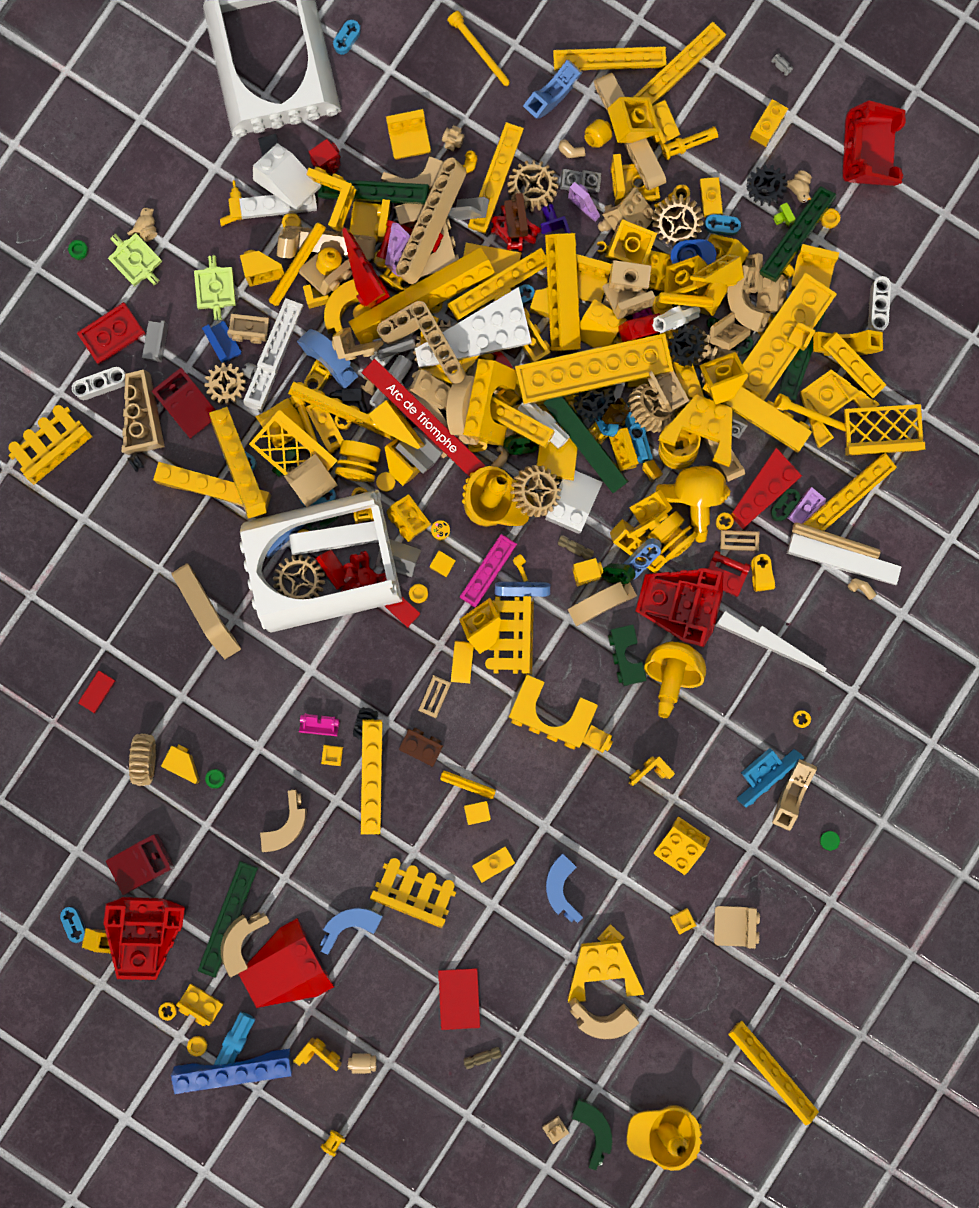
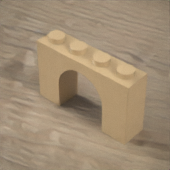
[395,204,459,283]

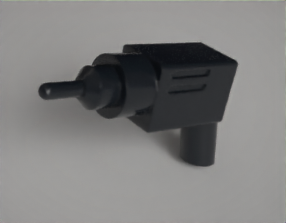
[325,388,368,414]

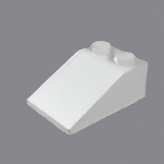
[253,143,321,210]
[545,470,603,534]

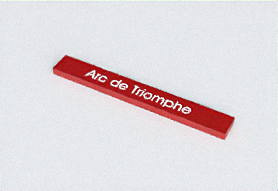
[361,358,485,477]

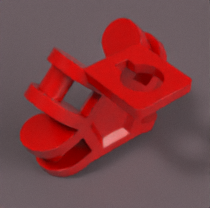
[491,205,541,251]
[341,551,387,592]

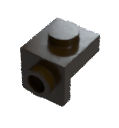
[602,398,631,424]

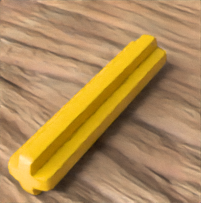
[658,292,714,308]
[440,771,496,799]

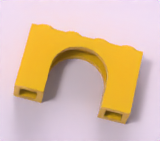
[463,359,517,446]
[508,675,598,750]

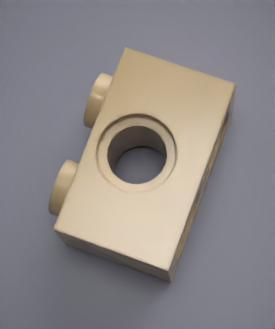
[608,260,651,294]

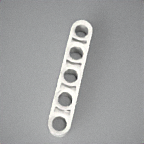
[289,521,379,555]

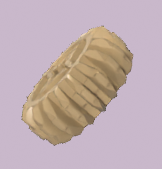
[508,160,558,212]
[652,194,703,246]
[627,383,677,433]
[510,465,562,517]
[273,555,325,599]
[129,734,156,786]

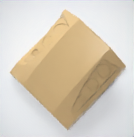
[284,454,337,507]

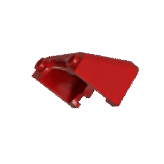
[843,100,906,186]

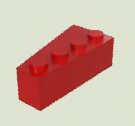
[730,448,802,530]

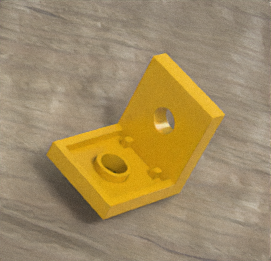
[610,154,660,205]
[306,167,357,232]

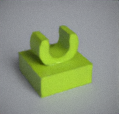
[773,202,795,227]

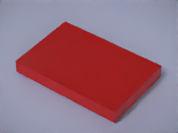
[77,302,146,365]
[438,968,480,1030]

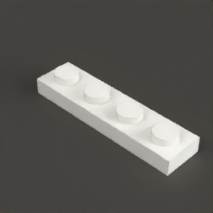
[239,193,317,219]

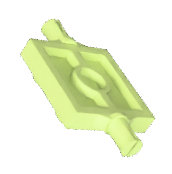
[108,233,162,287]
[194,256,236,320]

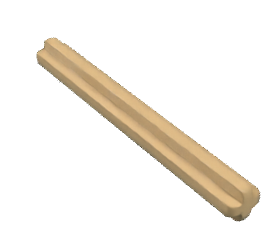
[792,523,881,559]

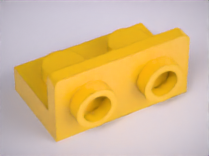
[652,100,680,145]
[609,428,639,471]
[386,494,431,542]
[176,983,224,1026]

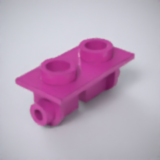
[299,713,340,736]

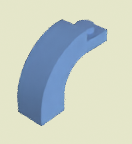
[523,60,583,119]
[297,329,358,389]
[546,853,583,923]
[320,907,384,955]

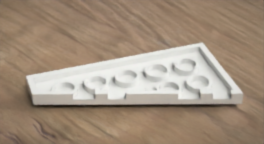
[415,287,531,369]

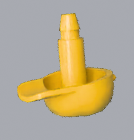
[462,466,532,527]
[656,466,731,543]
[644,641,706,718]
[627,1105,702,1171]

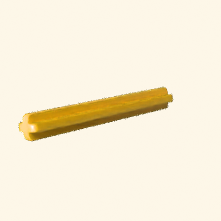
[269,223,326,306]

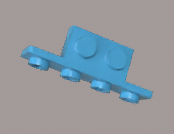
[737,748,804,807]

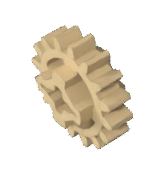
[204,363,247,405]

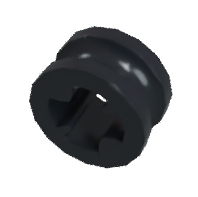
[127,453,145,472]

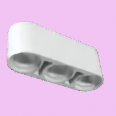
[868,276,891,332]
[72,367,126,400]

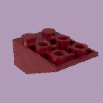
[152,367,216,439]
[106,834,175,895]

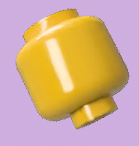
[585,119,613,148]
[316,247,342,276]

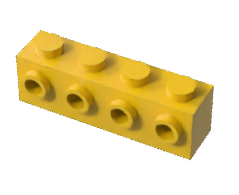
[493,288,551,363]

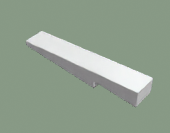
[243,298,303,412]
[786,533,901,585]
[715,611,827,673]

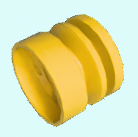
[658,423,701,470]
[335,440,381,482]
[646,511,698,561]

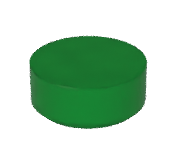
[68,240,88,260]
[205,769,225,788]
[820,831,840,851]

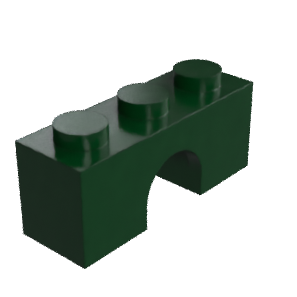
[607,625,647,687]

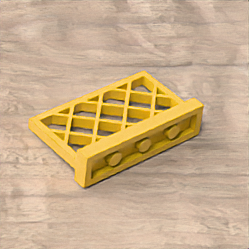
[844,404,925,456]
[249,410,338,475]

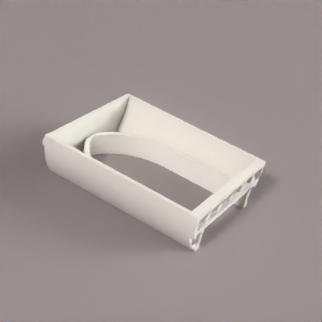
[203,0,341,137]
[240,490,403,633]

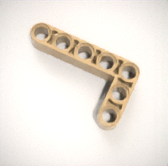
[277,226,376,259]
[377,301,465,383]
[171,563,241,659]

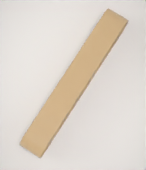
[594,73,666,190]
[396,158,467,284]

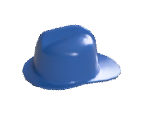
[670,239,717,265]

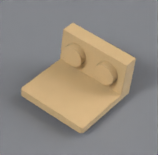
[602,275,655,320]

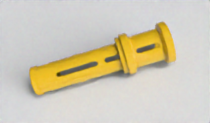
[661,127,718,160]

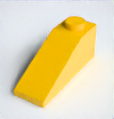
[690,255,744,286]
[369,400,425,449]
[610,519,667,573]

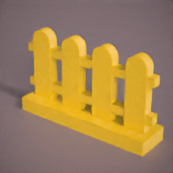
[8,405,93,485]
[485,596,534,674]
[370,858,456,928]

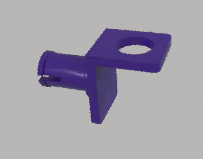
[541,204,571,234]

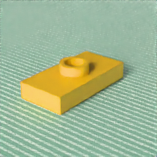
[700,177,723,217]
[472,846,515,883]

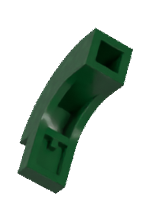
[571,1097,612,1171]

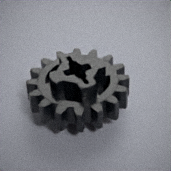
[746,164,788,206]
[668,324,709,367]
[573,386,616,422]

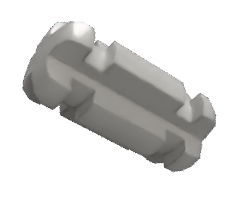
[772,53,793,76]

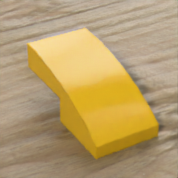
[451,641,474,684]

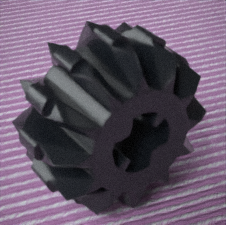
[353,707,378,740]

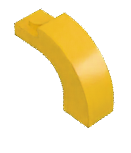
[324,279,359,336]
[813,330,883,356]

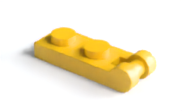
[305,404,343,454]

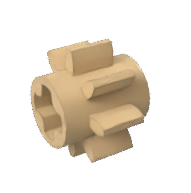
[442,125,465,151]

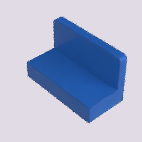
[202,321,242,363]

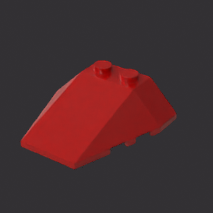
[342,228,391,308]
[636,568,723,647]
[103,897,185,980]
[238,918,334,1008]

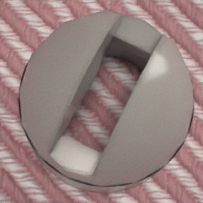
[242,363,258,379]

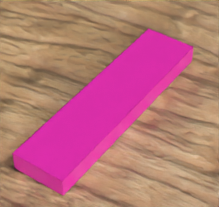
[459,534,517,608]

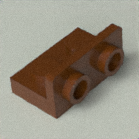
[504,193,528,238]
[399,728,443,767]

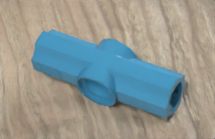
[625,405,653,463]
[214,1011,256,1065]

